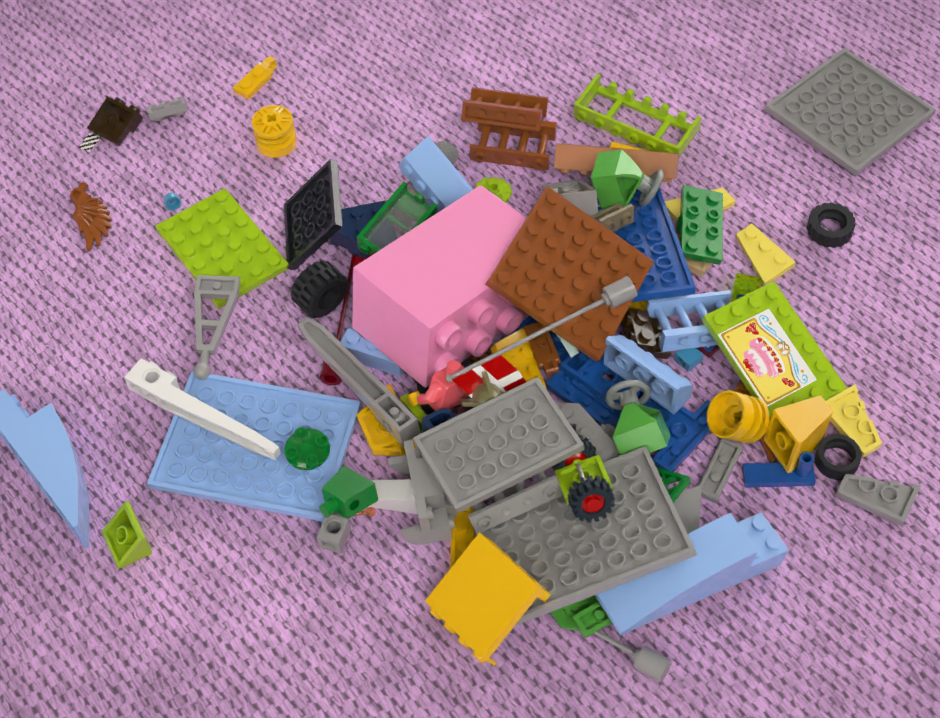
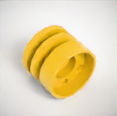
[251,105,297,158]
[707,390,769,444]

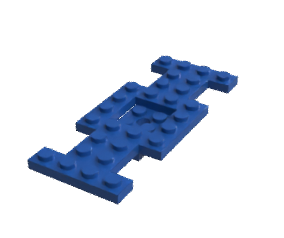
[508,315,711,472]

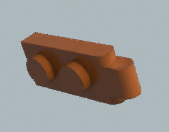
[524,322,561,376]

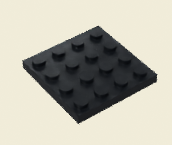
[284,159,343,270]

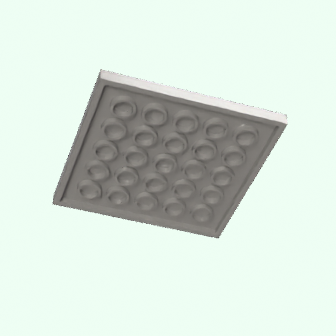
[765,48,936,176]

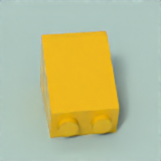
[764,396,833,473]

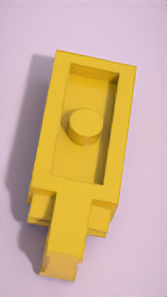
[233,56,277,100]

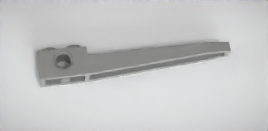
[298,317,420,446]

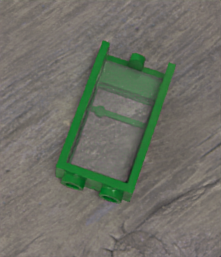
[357,182,437,255]

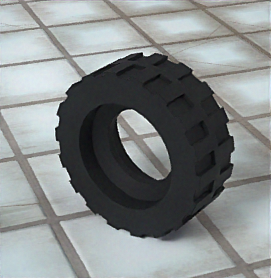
[807,202,856,248]

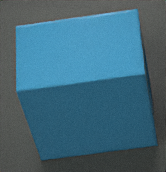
[674,348,703,372]

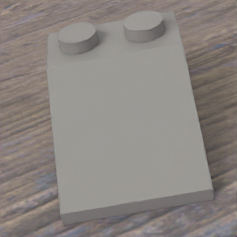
[541,179,598,216]

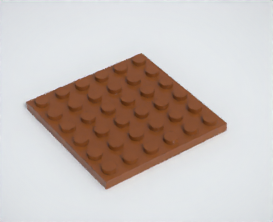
[485,186,654,362]

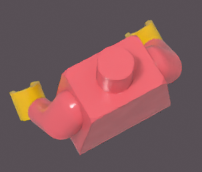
[406,360,471,411]

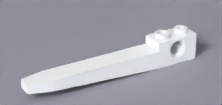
[124,358,281,460]

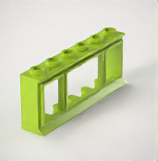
[574,73,701,158]

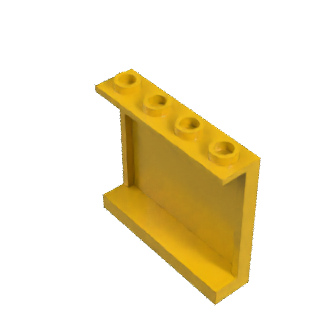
[425,532,551,666]

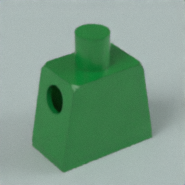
[319,466,378,518]

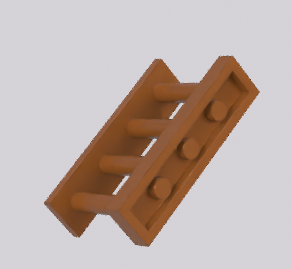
[461,87,548,131]
[470,120,557,170]

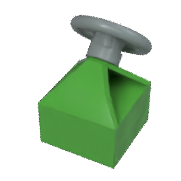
[591,149,664,210]
[605,380,671,456]

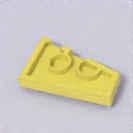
[825,384,882,458]

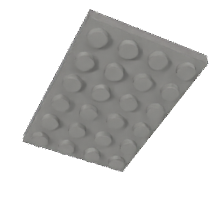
[413,377,584,514]

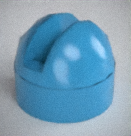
[164,192,181,210]

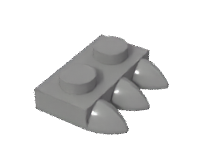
[146,97,188,122]

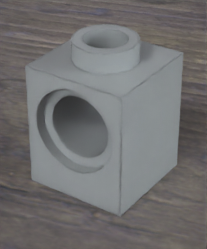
[317,514,351,554]

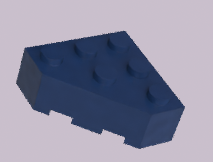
[329,200,397,259]

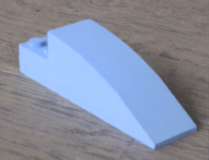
[0,389,89,549]
[595,512,789,635]

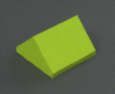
[102,502,153,569]

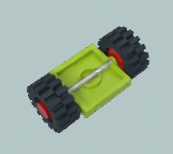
[555,435,615,523]

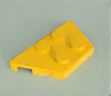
[490,329,547,390]
[356,384,417,456]

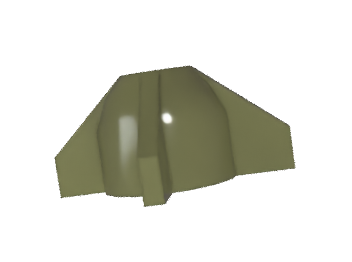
[461,371,507,407]

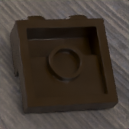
[87,96,143,147]
[621,308,672,359]

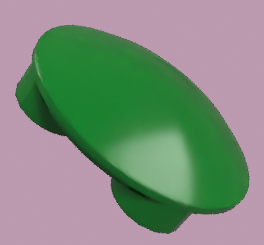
[285,427,330,470]

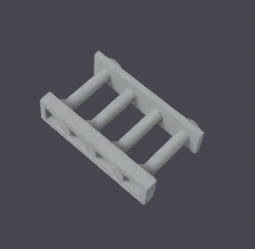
[468,470,563,534]

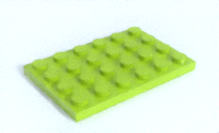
[155,188,289,309]

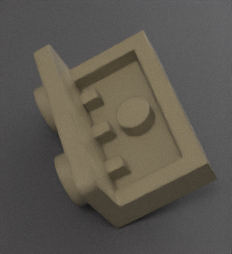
[591,203,634,232]

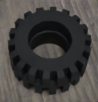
[291,260,349,319]

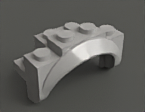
[388,440,457,545]

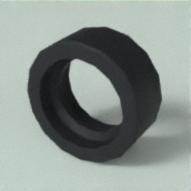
[815,434,862,480]

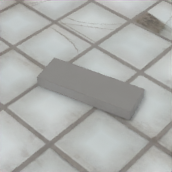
[698,438,744,504]

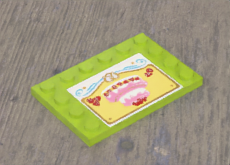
[701,281,848,422]

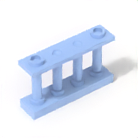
[646,290,731,352]

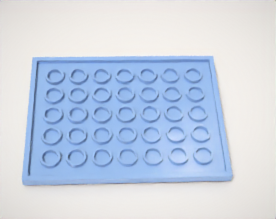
[147,371,361,522]

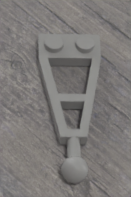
[193,275,241,380]

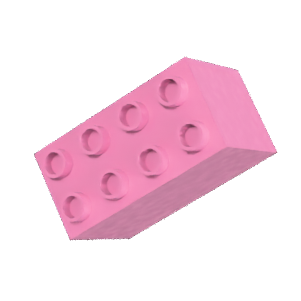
[352,185,527,388]

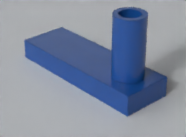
[742,452,816,488]

